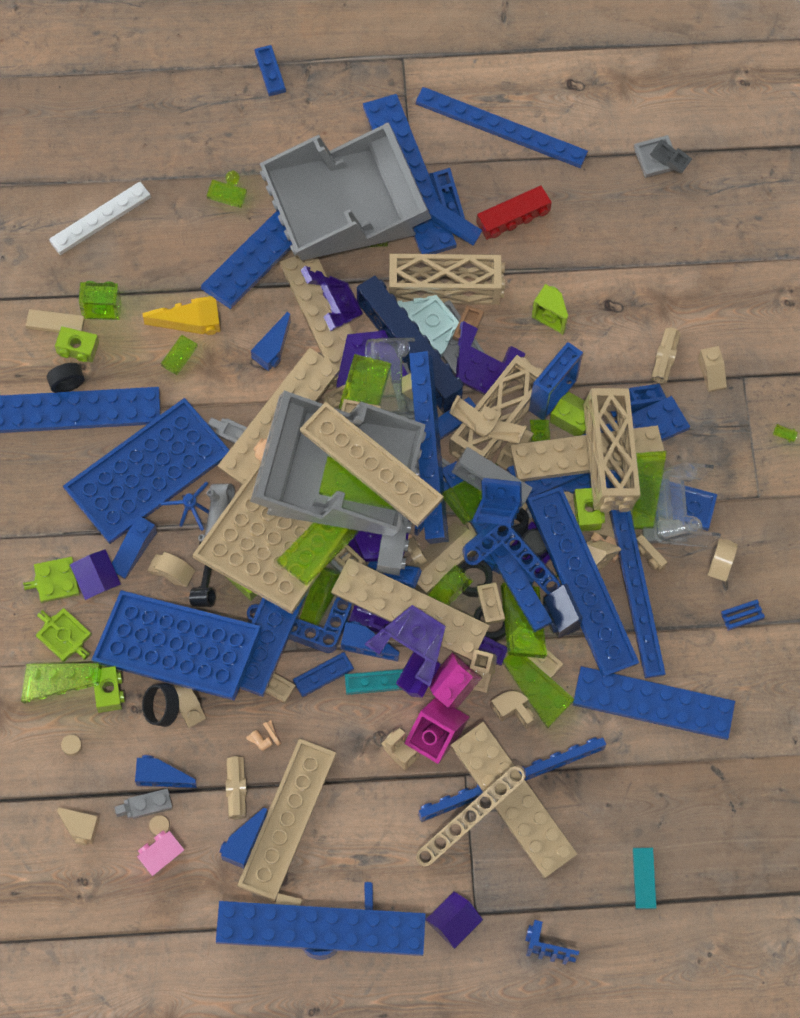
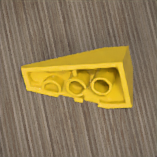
[142,296,220,335]

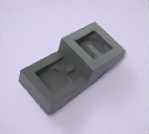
[650,139,692,173]

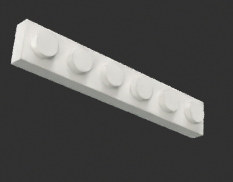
[49,182,151,255]

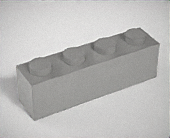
[452,447,532,510]

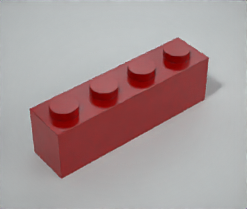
[476,185,552,240]

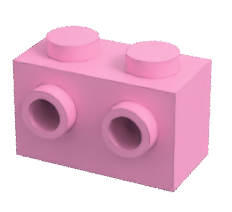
[137,830,184,876]

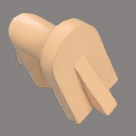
[246,720,282,751]

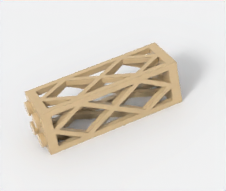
[389,254,505,305]
[449,355,544,461]
[583,388,641,512]

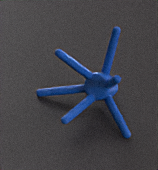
[160,482,209,531]

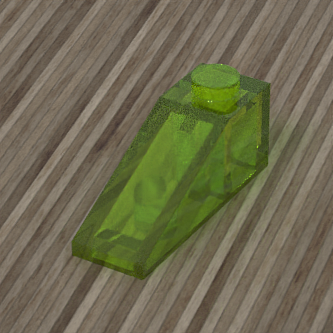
[428,565,473,606]
[299,567,340,626]

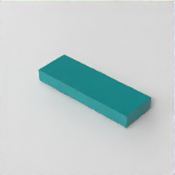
[345,669,403,695]
[632,848,657,910]

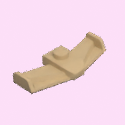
[449,395,527,444]

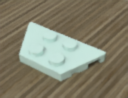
[397,295,459,357]

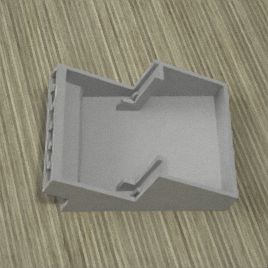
[260,122,431,260]
[250,390,426,536]

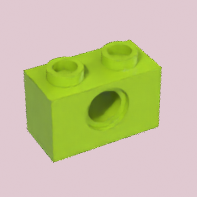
[55,326,99,362]
[573,488,605,532]
[92,666,125,713]

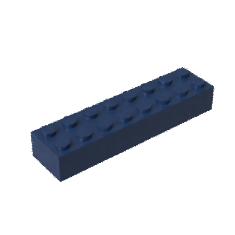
[357,275,464,414]

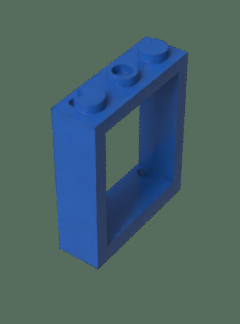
[529,342,583,421]

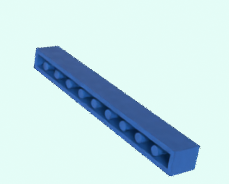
[409,351,449,544]

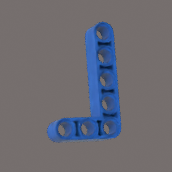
[462,523,561,595]
[247,597,352,653]

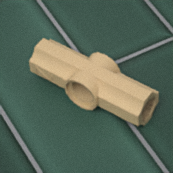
[651,327,681,384]
[226,756,247,820]

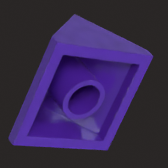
[70,549,121,600]
[425,891,483,949]

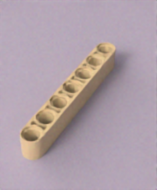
[416,765,526,866]

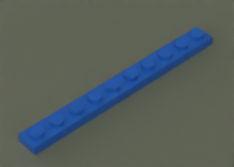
[416,87,588,169]
[443,461,552,632]
[609,510,666,679]
[418,737,606,822]

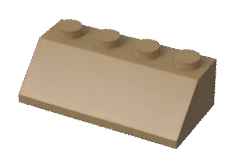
[407,523,477,597]

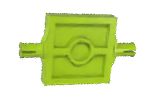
[23,557,80,603]
[36,608,92,663]

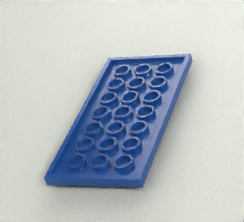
[63,398,229,544]
[92,590,263,701]

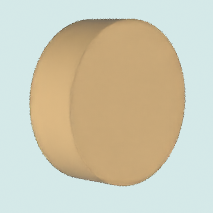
[61,735,82,756]
[149,815,170,836]

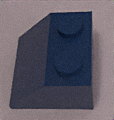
[543,583,583,638]

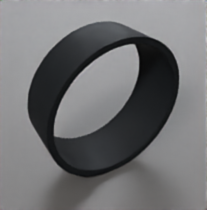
[142,683,179,727]

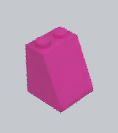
[430,652,482,708]
[404,697,470,764]

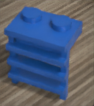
[473,478,522,527]
[525,920,579,965]

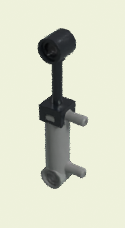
[189,483,235,607]

